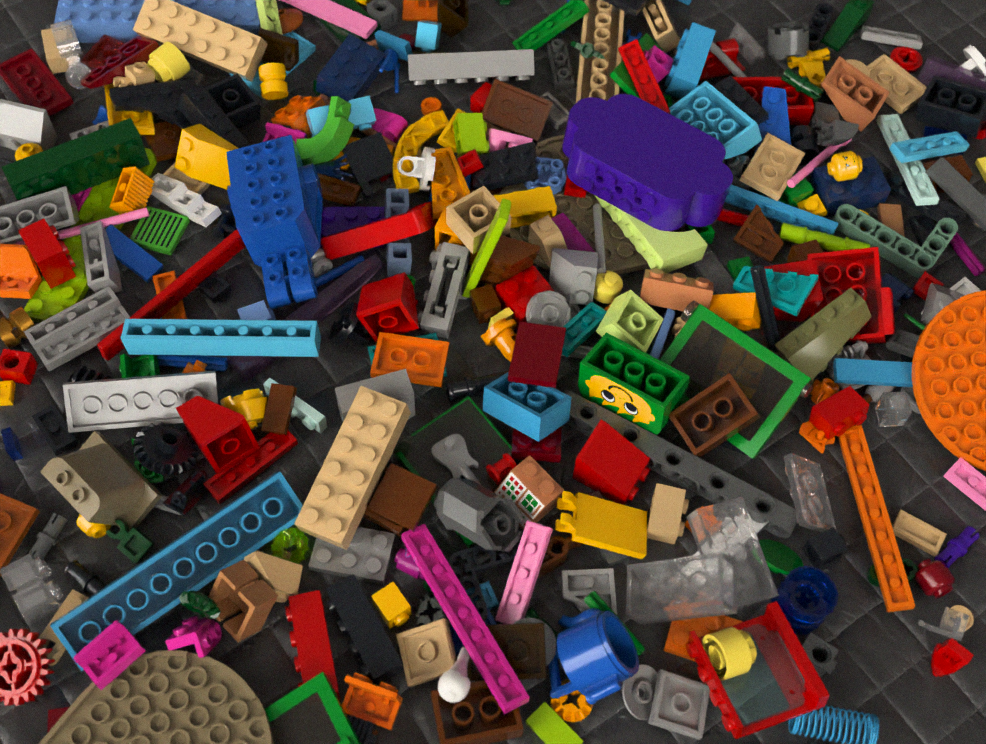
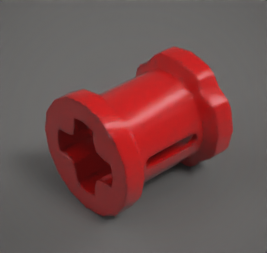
[486,453,517,485]

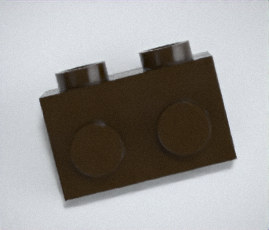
[258,28,299,71]

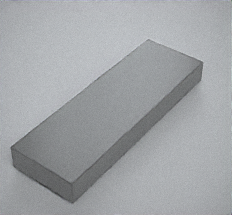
[860,25,923,50]

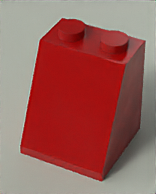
[764,259,824,322]
[357,272,419,342]
[176,395,260,474]
[572,419,651,505]

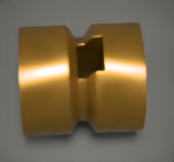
[0,307,35,349]

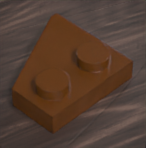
[733,204,784,264]

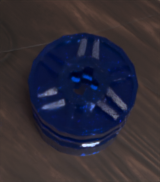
[771,566,838,635]

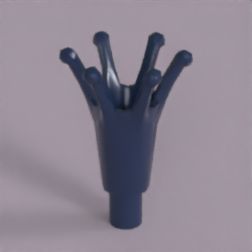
[314,153,354,182]

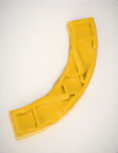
[392,110,449,194]

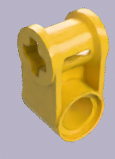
[799,61,826,95]

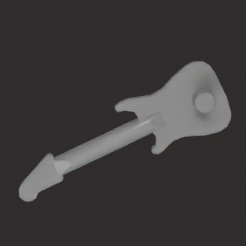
[431,434,481,485]

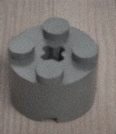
[767,21,809,60]

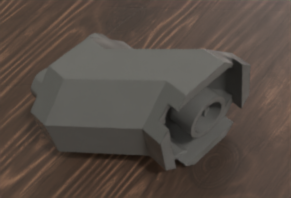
[434,478,523,551]

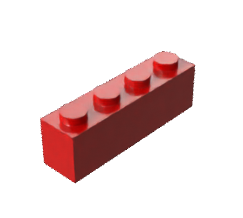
[285,590,341,706]

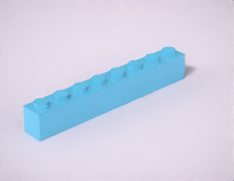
[121,319,321,357]

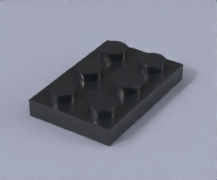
[472,142,539,191]

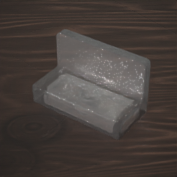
[918,607,969,641]

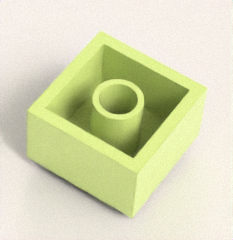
[596,290,664,353]

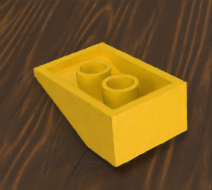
[175,124,239,190]

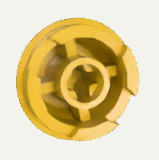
[220,389,268,429]

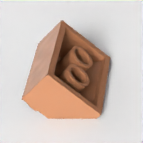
[640,268,714,313]

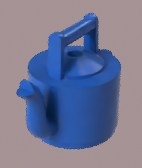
[548,608,639,705]

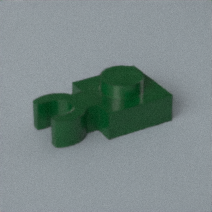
[106,519,155,564]

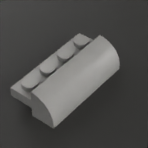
[24,286,130,372]

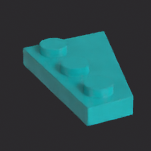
[733,266,819,316]

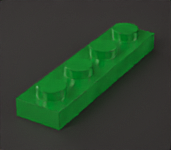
[512,0,590,51]

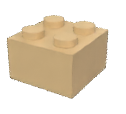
[446,186,511,254]

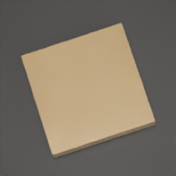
[396,618,457,687]

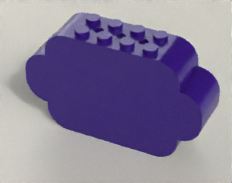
[562,94,733,231]

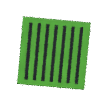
[130,206,190,256]

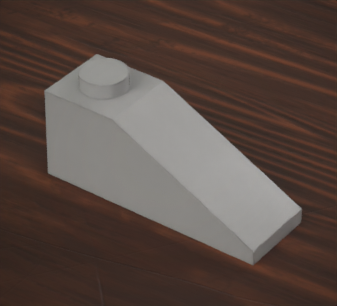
[80,221,122,293]

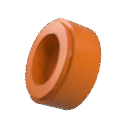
[421,97,442,116]

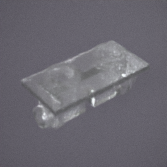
[728,23,766,64]

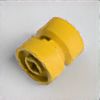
[258,63,288,100]

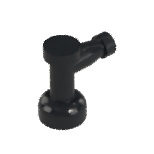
[211,204,237,238]

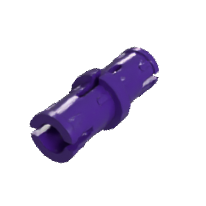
[934,526,980,568]

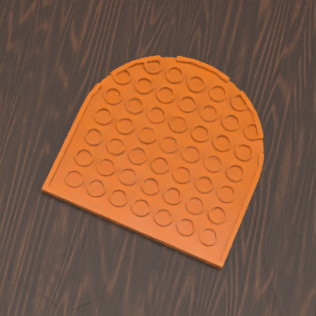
[912,290,986,471]

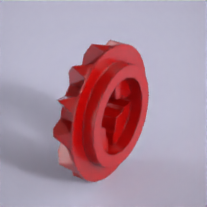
[890,47,923,73]

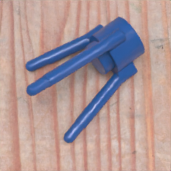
[379,49,400,93]

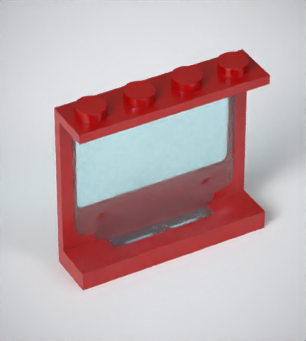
[686,601,830,740]

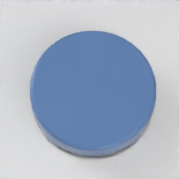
[524,156,567,195]

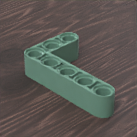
[833,204,958,278]

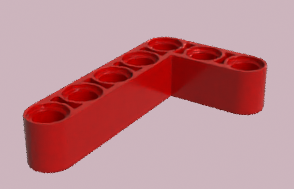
[321,201,438,260]

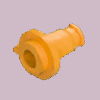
[481,318,518,362]

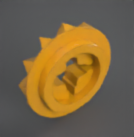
[550,679,593,722]

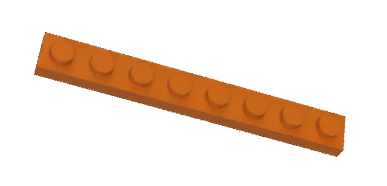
[838,425,915,613]

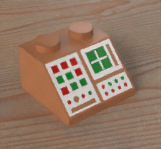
[494,455,564,531]

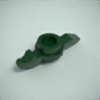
[570,41,605,59]

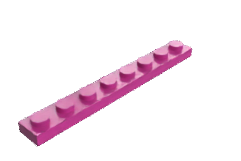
[401,524,530,714]

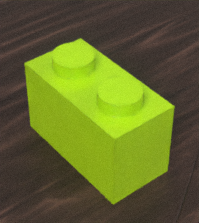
[453,113,490,158]

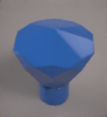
[92,104,108,125]

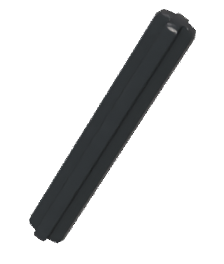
[750,265,780,352]

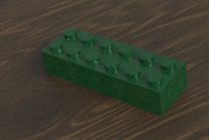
[2,118,150,201]

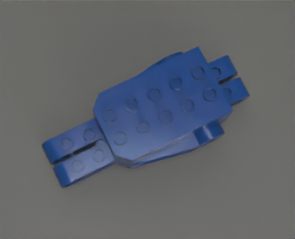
[226,135,323,310]

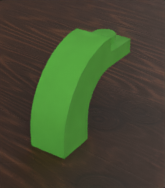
[296,96,354,165]

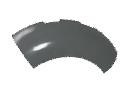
[807,101,859,146]

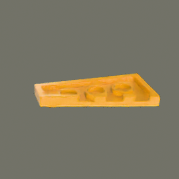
[431,147,470,220]

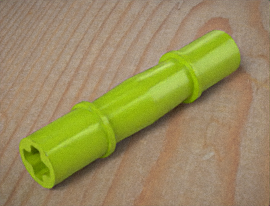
[779,222,870,252]

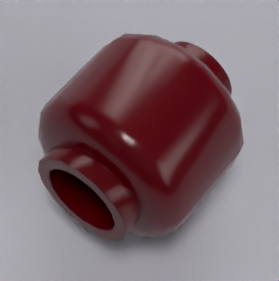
[914,558,955,599]

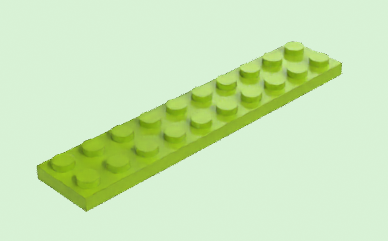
[24,148,157,323]

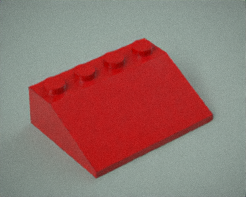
[807,247,886,344]

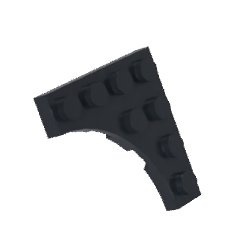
[109,78,196,129]

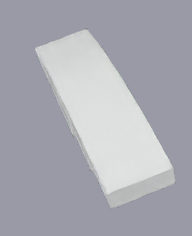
[151,173,222,227]

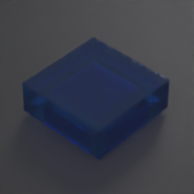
[1,427,23,461]

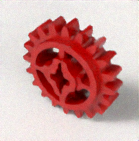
[0,629,55,706]

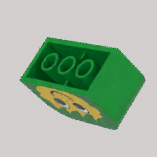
[578,332,690,435]

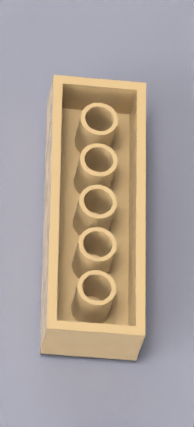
[133,0,268,82]
[294,386,411,550]

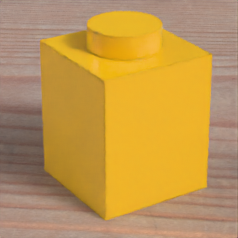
[371,582,412,629]

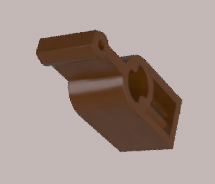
[537,536,583,579]

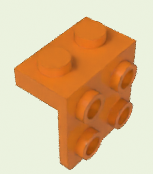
[271,95,326,139]
[0,244,42,299]
[342,673,403,731]

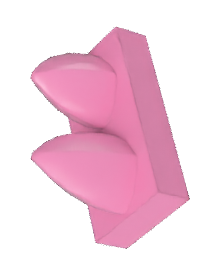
[486,128,533,152]

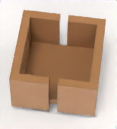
[208,560,278,642]

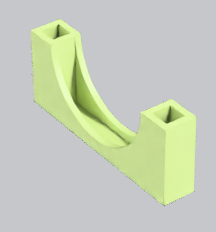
[594,195,708,273]

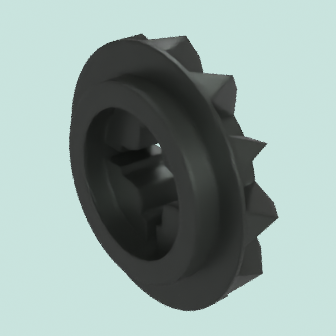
[413,592,450,627]

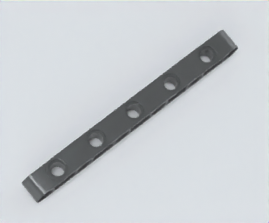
[563,390,800,539]

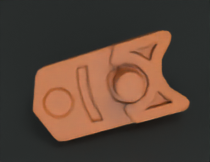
[799,421,835,453]

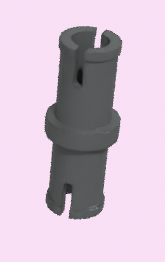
[25,513,68,566]

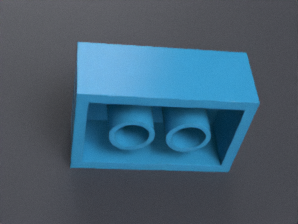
[664,22,716,99]
[483,372,572,442]

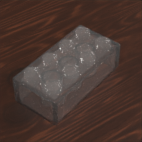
[687,497,779,615]
[626,552,738,624]

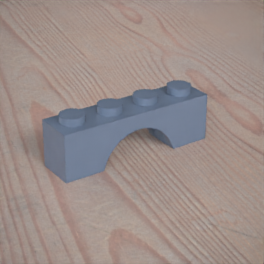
[384,188,412,277]

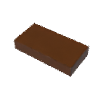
[261,383,297,435]

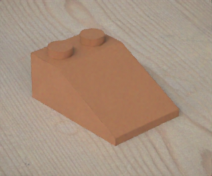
[821,56,890,132]

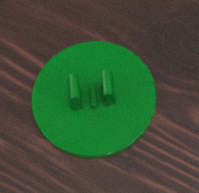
[755,539,804,575]

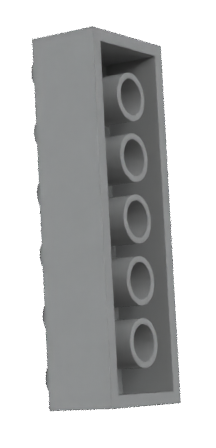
[408,49,534,85]

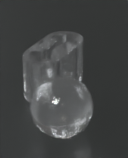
[50,19,91,90]

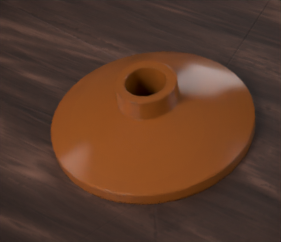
[268,8,303,34]

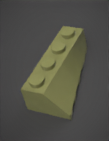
[775,288,872,387]

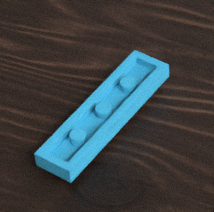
[889,131,969,163]

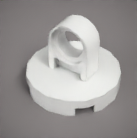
[952,44,986,83]
[397,147,436,191]

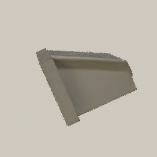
[41,431,163,531]

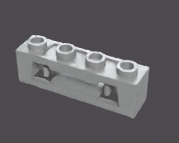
[418,242,471,339]

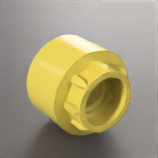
[147,42,190,83]
[702,627,757,681]

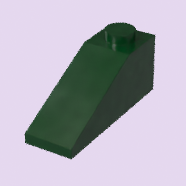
[821,0,875,52]

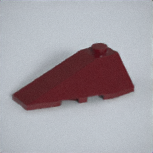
[80,35,160,89]

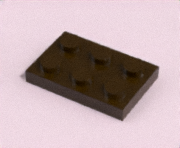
[467,623,547,681]

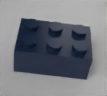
[316,34,385,102]
[809,156,891,217]

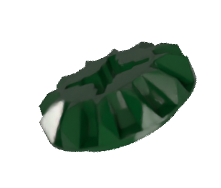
[179,590,221,619]

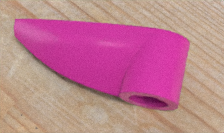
[372,108,408,143]

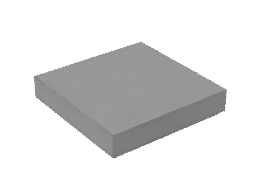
[648,669,710,740]

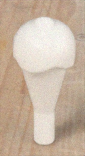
[438,647,470,703]

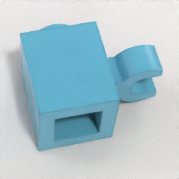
[415,20,442,52]

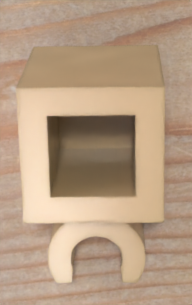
[113,62,155,87]

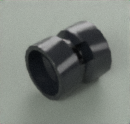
[790,125,819,166]

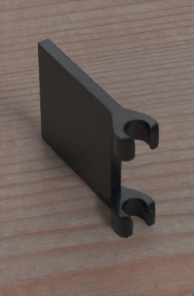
[342,132,396,200]

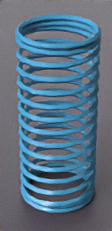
[788,705,879,744]

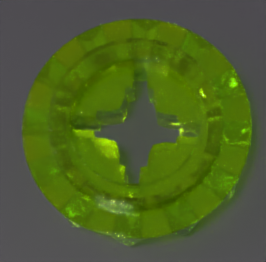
[271,527,310,564]

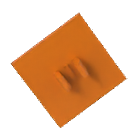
[402,0,438,21]

